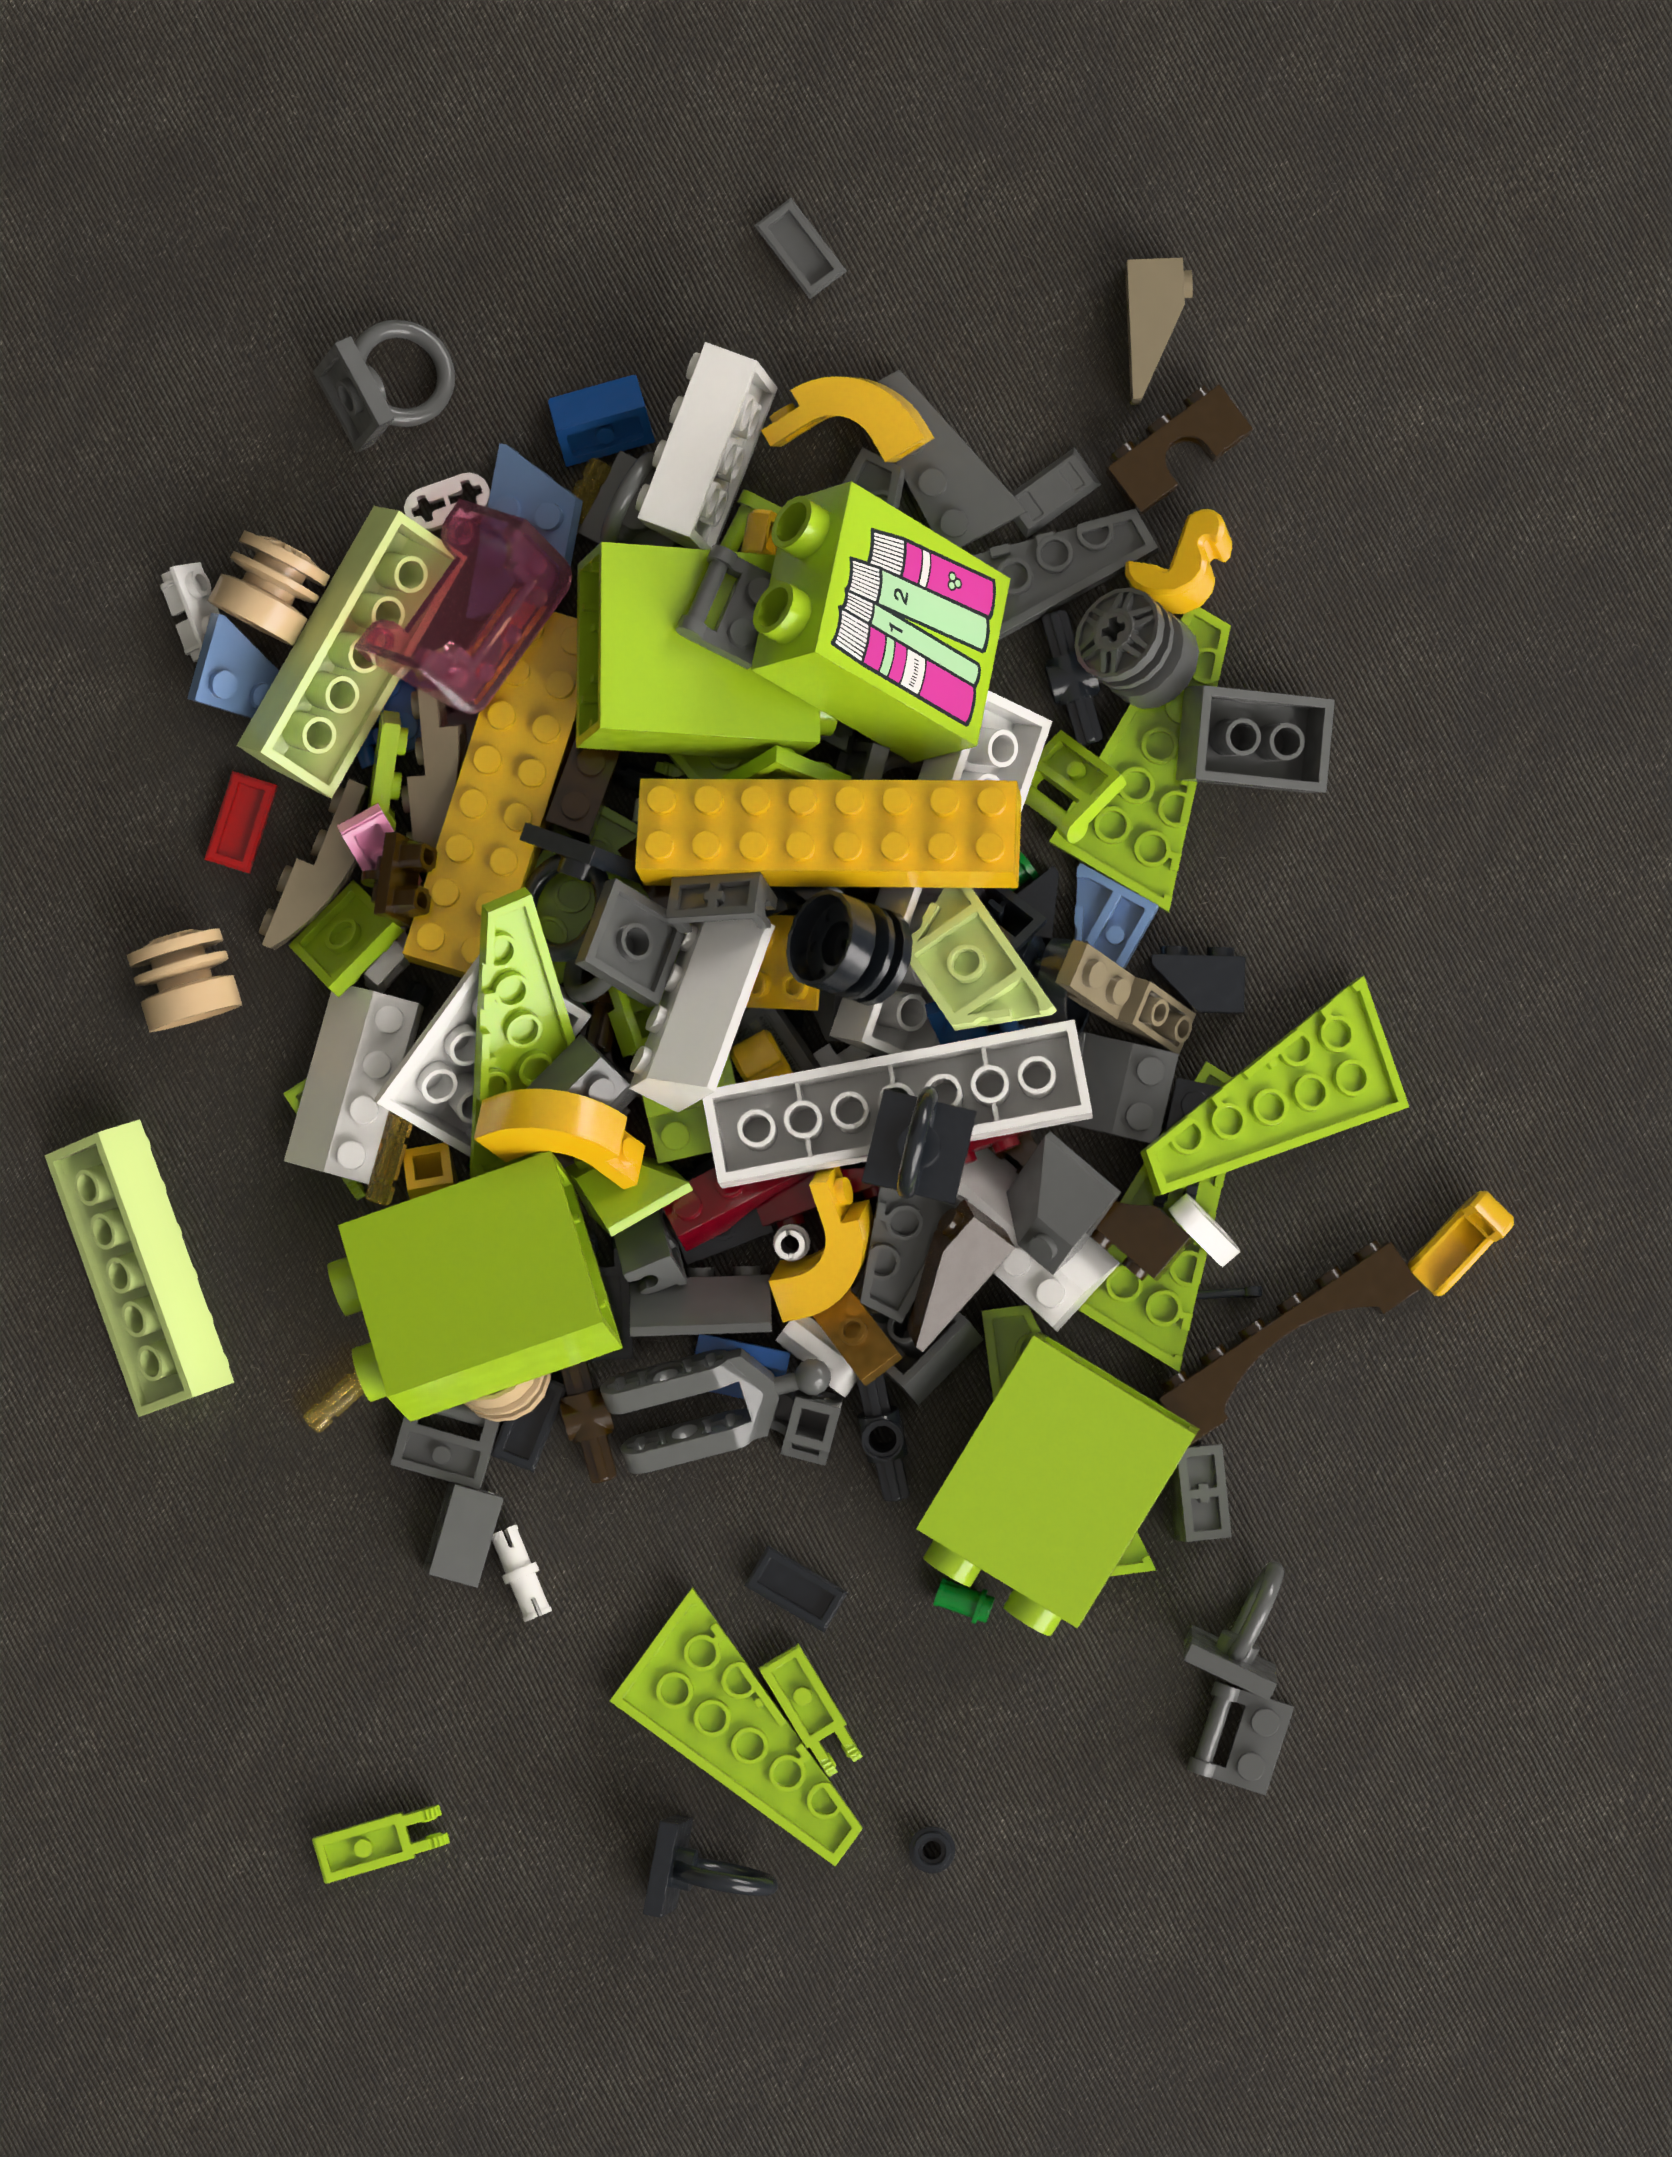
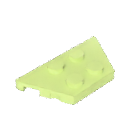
[910,888,1057,1031]

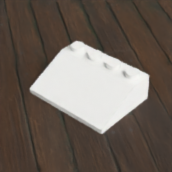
[635,342,778,550]
[374,954,591,1157]

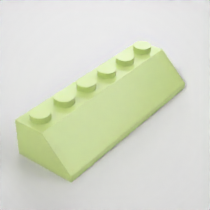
[236,506,468,799]
[44,1120,234,1417]

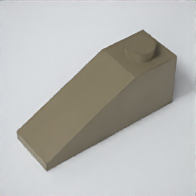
[1125,258,1193,405]

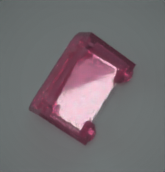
[354,499,572,714]

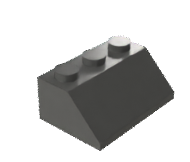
[630,1266,772,1337]

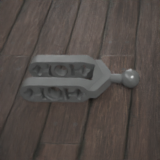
[600,1348,831,1474]

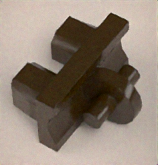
[361,832,438,927]

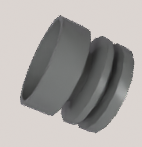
[1074,588,1199,709]

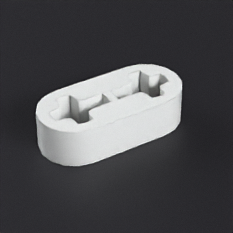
[404,472,490,532]
[1169,1193,1240,1267]

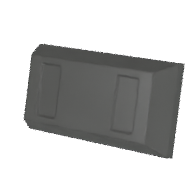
[754,198,847,299]
[1011,447,1101,539]

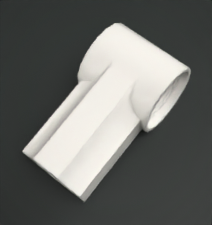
[775,1317,857,1398]

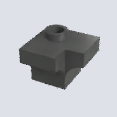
[770,1390,844,1466]

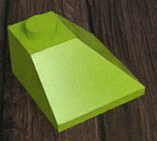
[565,1156,693,1237]

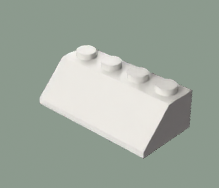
[629,919,775,1112]
[284,986,424,1186]
[958,1148,1120,1332]

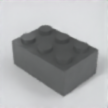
[1176,685,1335,793]

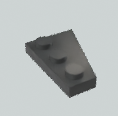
[860,1187,968,1323]

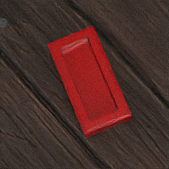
[205,771,278,874]

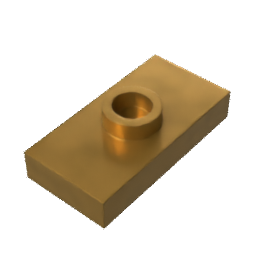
[813,1288,903,1386]

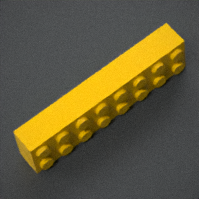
[402,600,577,978]
[635,779,1022,888]

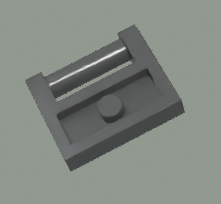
[676,545,771,669]
[390,1404,501,1490]
[1186,1680,1294,1796]

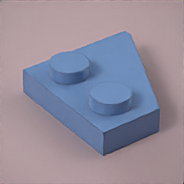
[187,613,279,719]
[1074,863,1159,969]

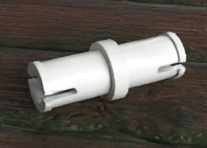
[773,1224,811,1261]
[492,1525,552,1622]

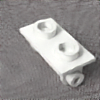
[160,562,220,662]

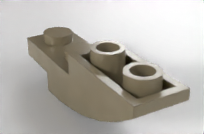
[401,679,467,849]
[259,779,370,950]
[1055,939,1196,1054]

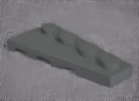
[877,370,1027,548]
[973,509,1159,641]

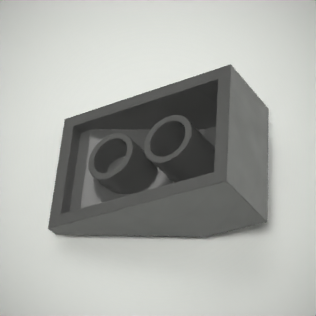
[1065,1032,1179,1144]
[850,1257,984,1406]

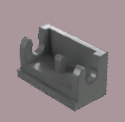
[666,872,778,933]
[614,1208,688,1294]
[1169,1444,1232,1542]
[423,1481,504,1588]

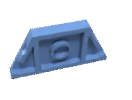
[467,443,583,622]

